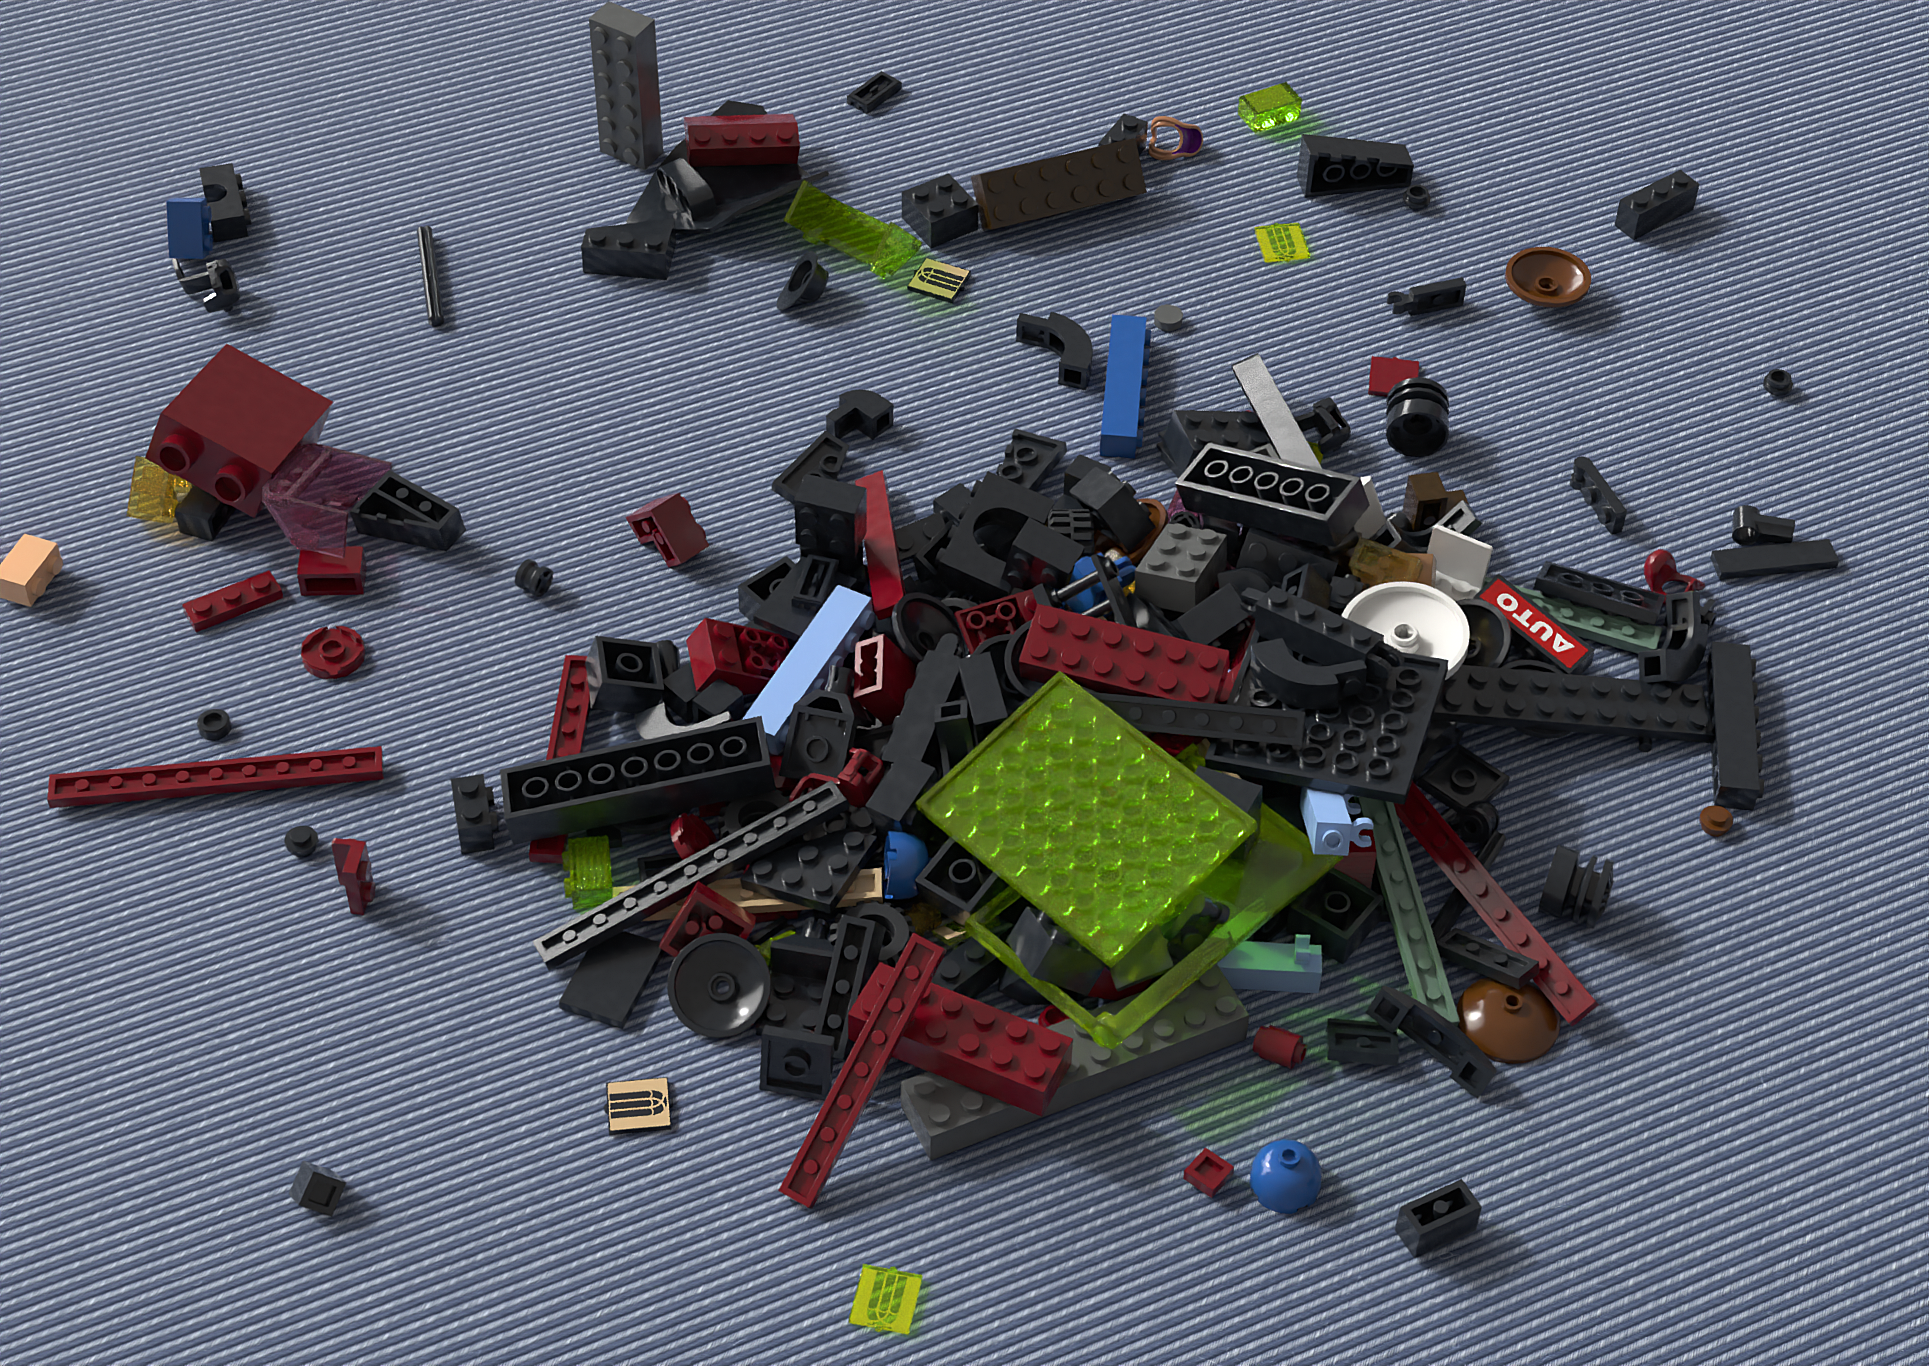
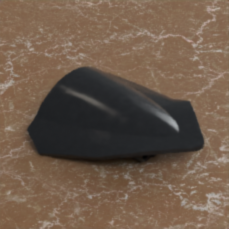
[626,100,829,234]

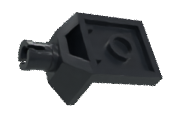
[779,665,872,780]
[755,917,835,1036]

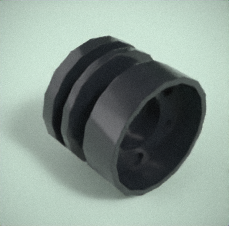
[1386,377,1449,457]
[1538,844,1614,929]

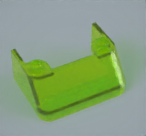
[783,180,923,278]

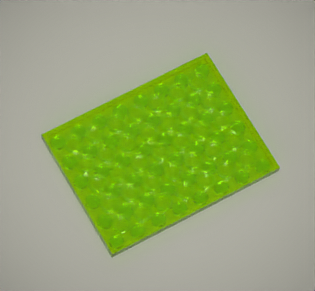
[916,671,1257,968]

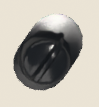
[776,251,829,311]

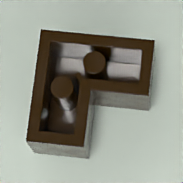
[1402,472,1469,532]

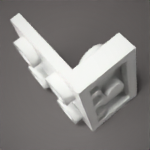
[1427,525,1493,601]

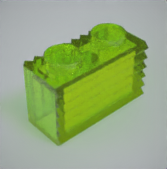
[1238,82,1302,133]
[562,835,613,909]

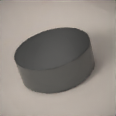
[1154,304,1183,331]

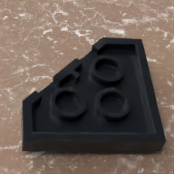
[740,828,879,914]

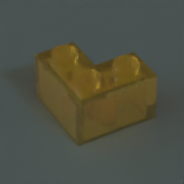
[126,456,192,523]
[1348,537,1424,586]

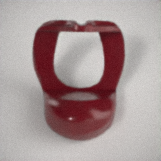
[1644,549,1705,605]

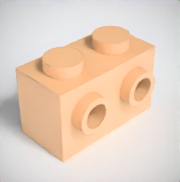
[0,534,63,607]

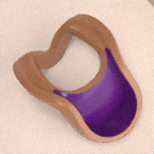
[1148,116,1203,160]

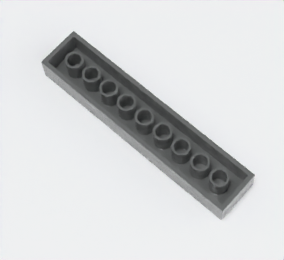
[901,964,1249,1161]

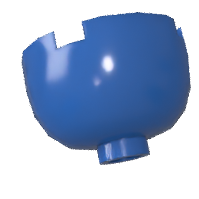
[883,831,933,900]
[1249,1139,1322,1214]

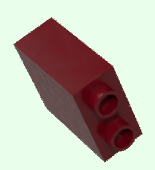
[145,343,333,518]

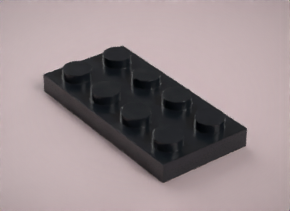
[1533,561,1666,625]

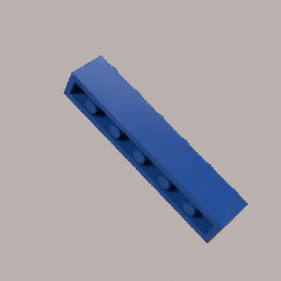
[1099,314,1151,459]

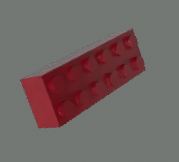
[1019,604,1229,704]
[848,962,1073,1117]

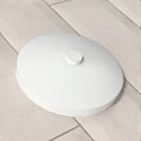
[1342,582,1470,680]

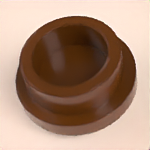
[1699,805,1733,837]

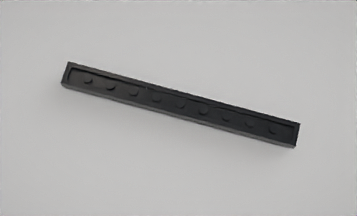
[532,780,850,971]

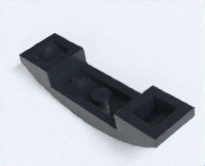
[1365,985,1497,1099]

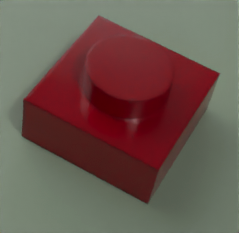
[1183,1147,1234,1198]

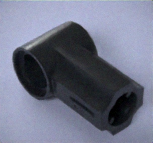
[1732,505,1795,546]

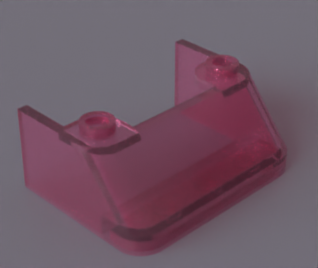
[262,443,392,558]

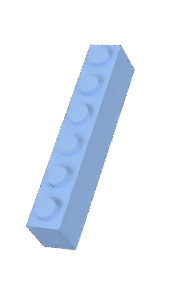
[742,585,875,756]

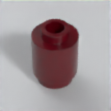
[1252,1025,1307,1069]

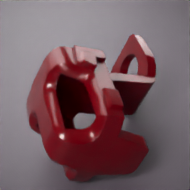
[789,748,885,808]

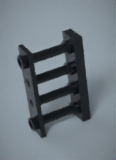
[1032,554,1138,628]

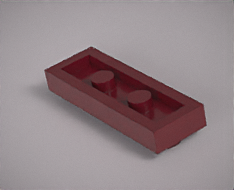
[182,570,283,632]

